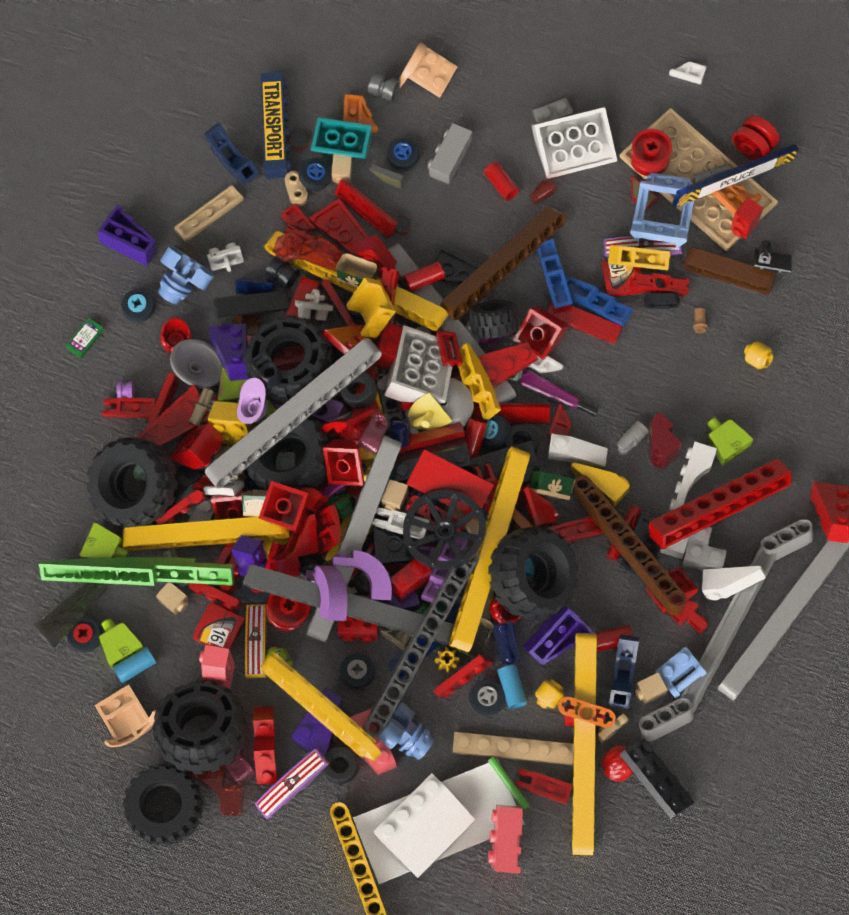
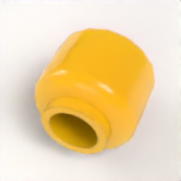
[744,341,773,369]
[535,679,564,709]

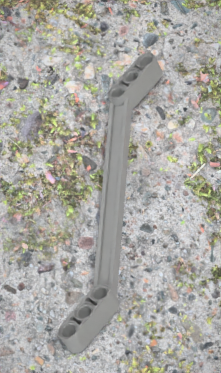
[639,519,814,742]

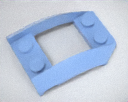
[630,173,696,248]

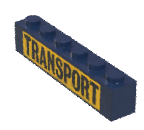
[260,72,291,179]

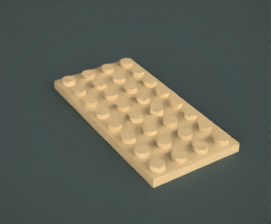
[620,108,778,252]

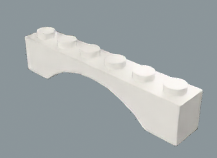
[660,442,717,559]

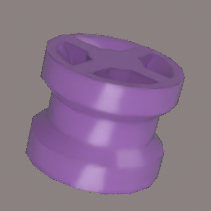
[117,381,135,398]

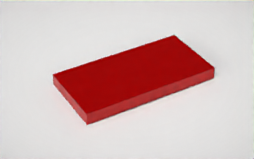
[406,449,494,519]

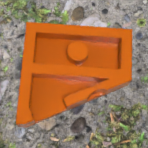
[343,94,378,133]
[711,184,762,214]

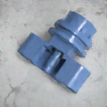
[158,245,215,305]
[377,701,435,760]

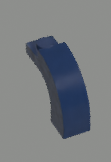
[203,123,259,184]
[609,634,640,709]

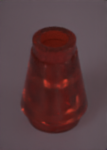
[529,178,557,205]

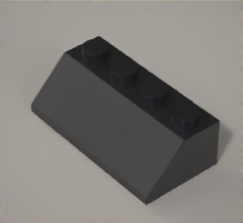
[392,437,473,486]

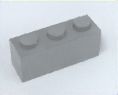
[427,123,472,184]

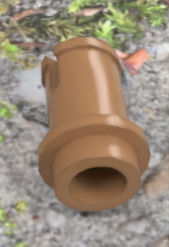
[693,308,708,333]

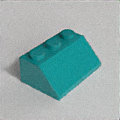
[311,117,372,159]

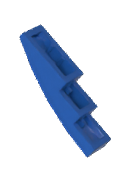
[537,239,573,309]
[565,275,633,326]

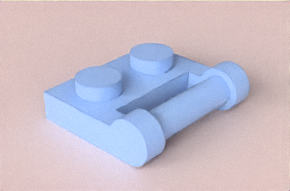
[655,647,707,698]

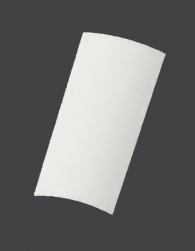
[353,759,525,884]

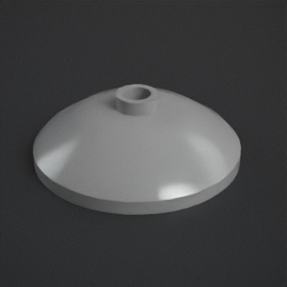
[170,339,223,388]
[430,378,474,430]

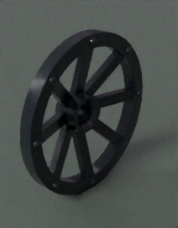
[403,490,486,570]

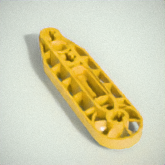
[260,652,382,762]

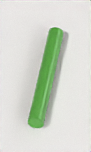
[487,756,530,810]

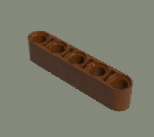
[683,248,776,294]

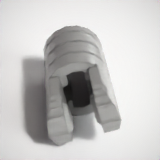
[617,421,649,455]

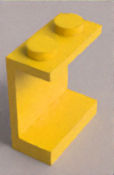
[346,277,396,339]

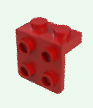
[337,595,379,643]

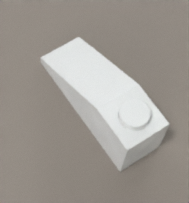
[548,434,608,468]
[702,566,766,600]

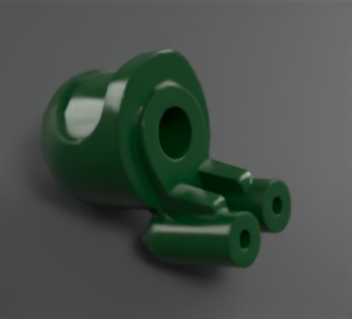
[326,492,355,519]

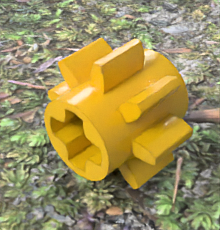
[435,647,459,673]

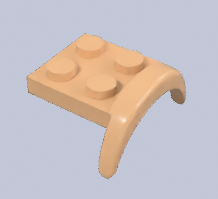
[399,42,458,98]
[94,685,156,747]

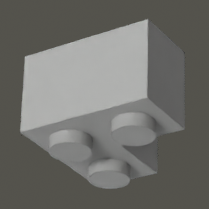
[682,527,727,571]

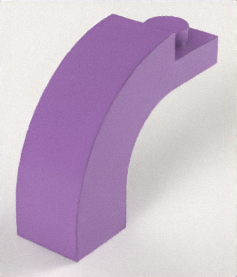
[331,550,392,600]
[305,565,347,621]

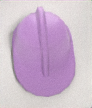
[237,378,268,424]

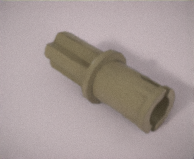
[188,388,214,426]

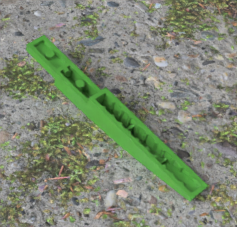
[39,557,234,586]

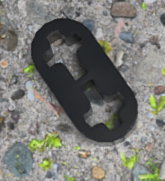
[644,293,680,309]

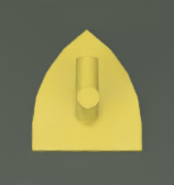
[406,392,452,430]

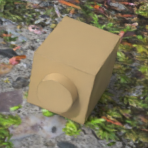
[332,154,353,184]
[381,479,409,512]
[156,582,189,615]
[635,673,668,705]

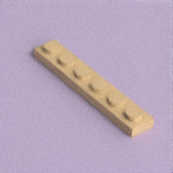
[453,732,574,765]

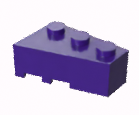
[98,204,157,266]
[208,323,249,381]
[522,606,595,665]
[291,687,343,757]

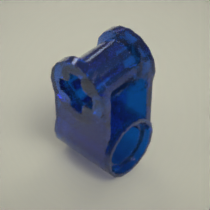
[390,417,411,448]

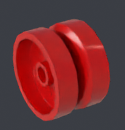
[732,115,780,162]
[630,129,672,176]
[265,594,310,632]

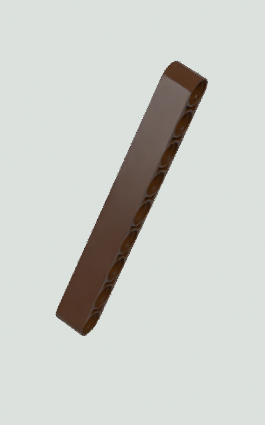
[440,206,566,320]
[573,475,686,615]

